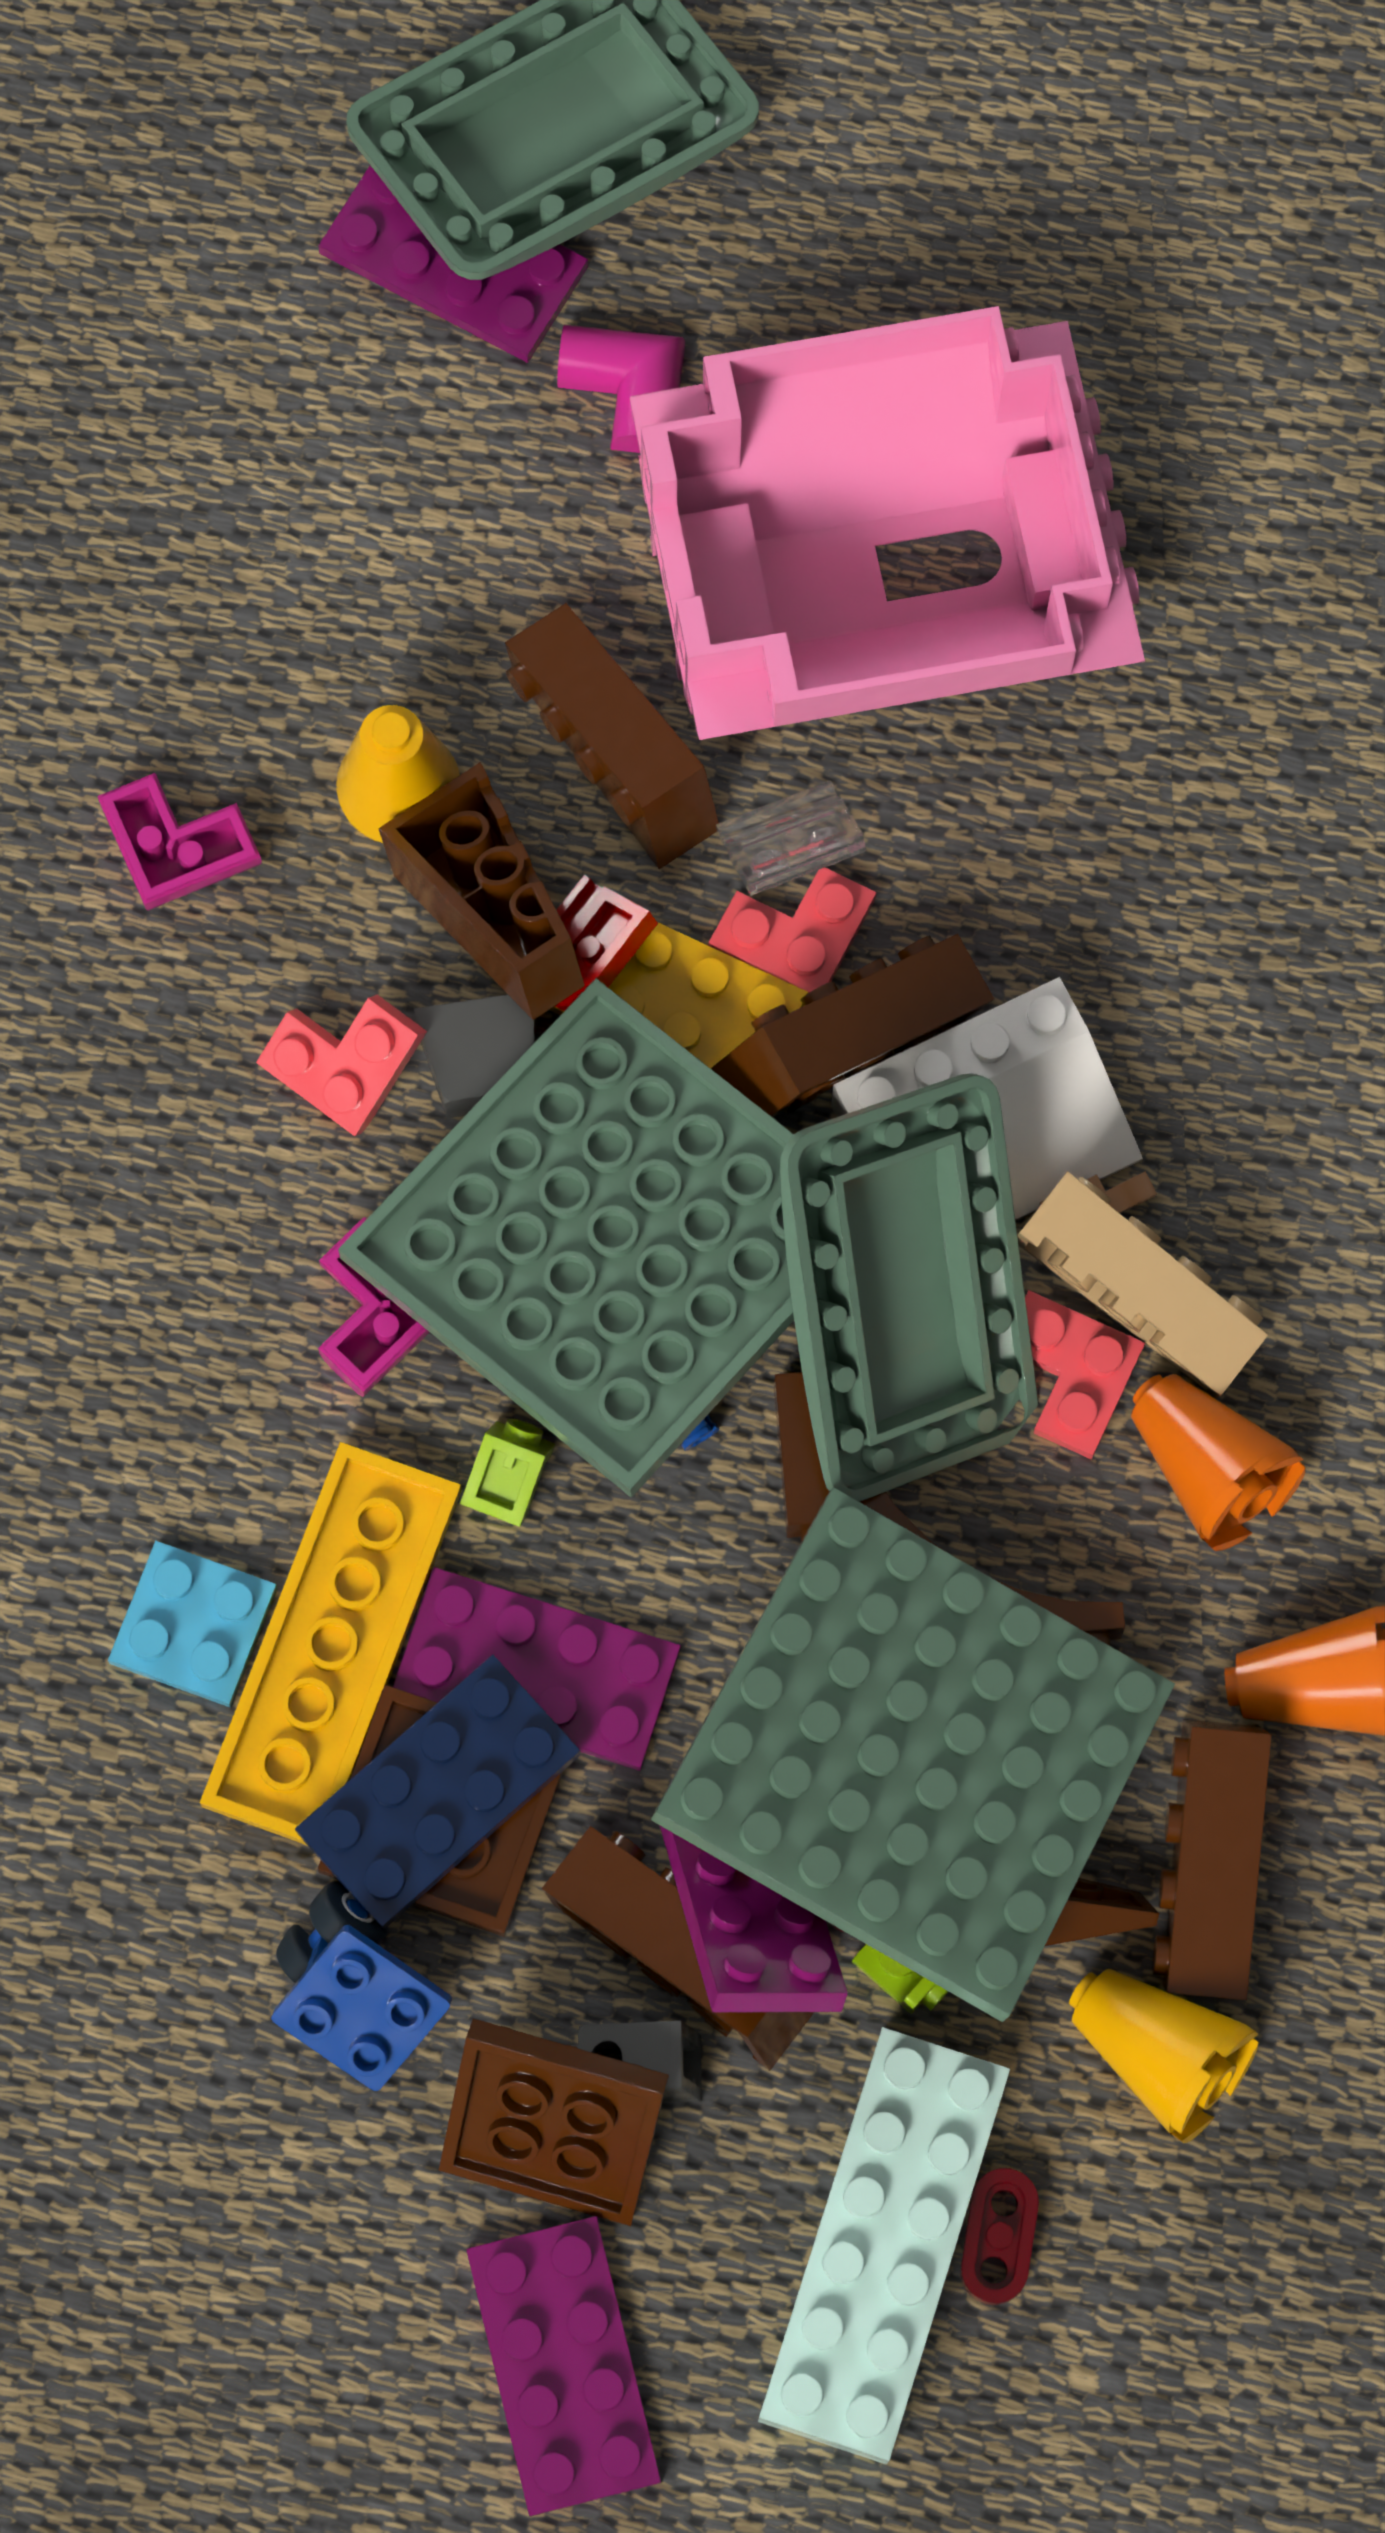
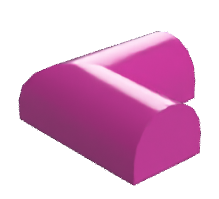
[557,324,685,453]
[97,773,262,911]
[318,1217,430,1397]

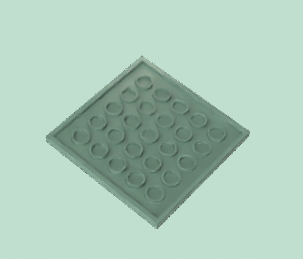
[338,979,794,1498]
[650,1487,1175,2022]

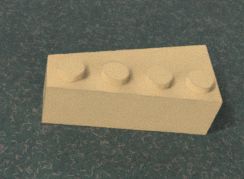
[1017,1171,1268,1398]

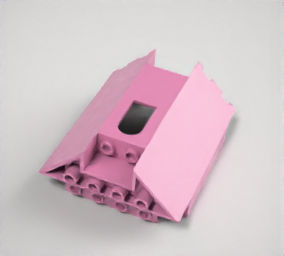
[630,306,1145,740]

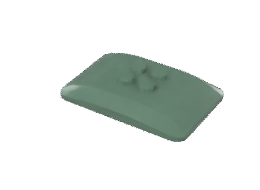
[346,0,759,280]
[780,1073,1038,1501]

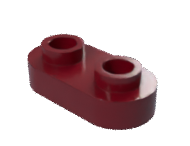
[960,2168,1039,2305]

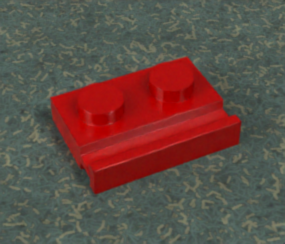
[555,875,658,1011]

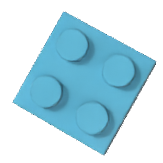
[108,1540,278,1708]

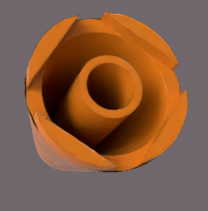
[1131,1374,1306,1551]
[1225,1605,1385,1736]

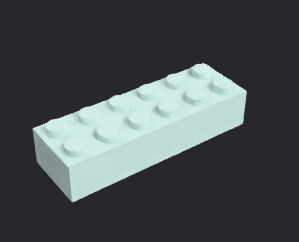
[758,2027,1010,2464]

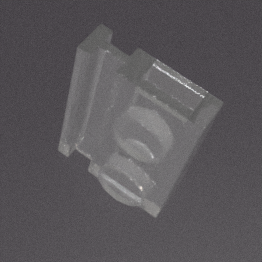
[716,780,866,896]

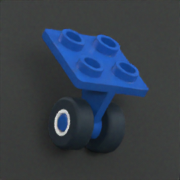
[271,1881,452,2091]

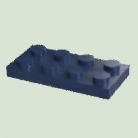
[295,1655,581,1930]

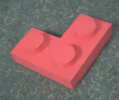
[708,866,877,993]
[256,994,427,1136]
[1025,1290,1145,1460]

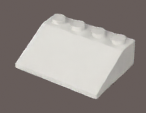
[831,977,1143,1221]

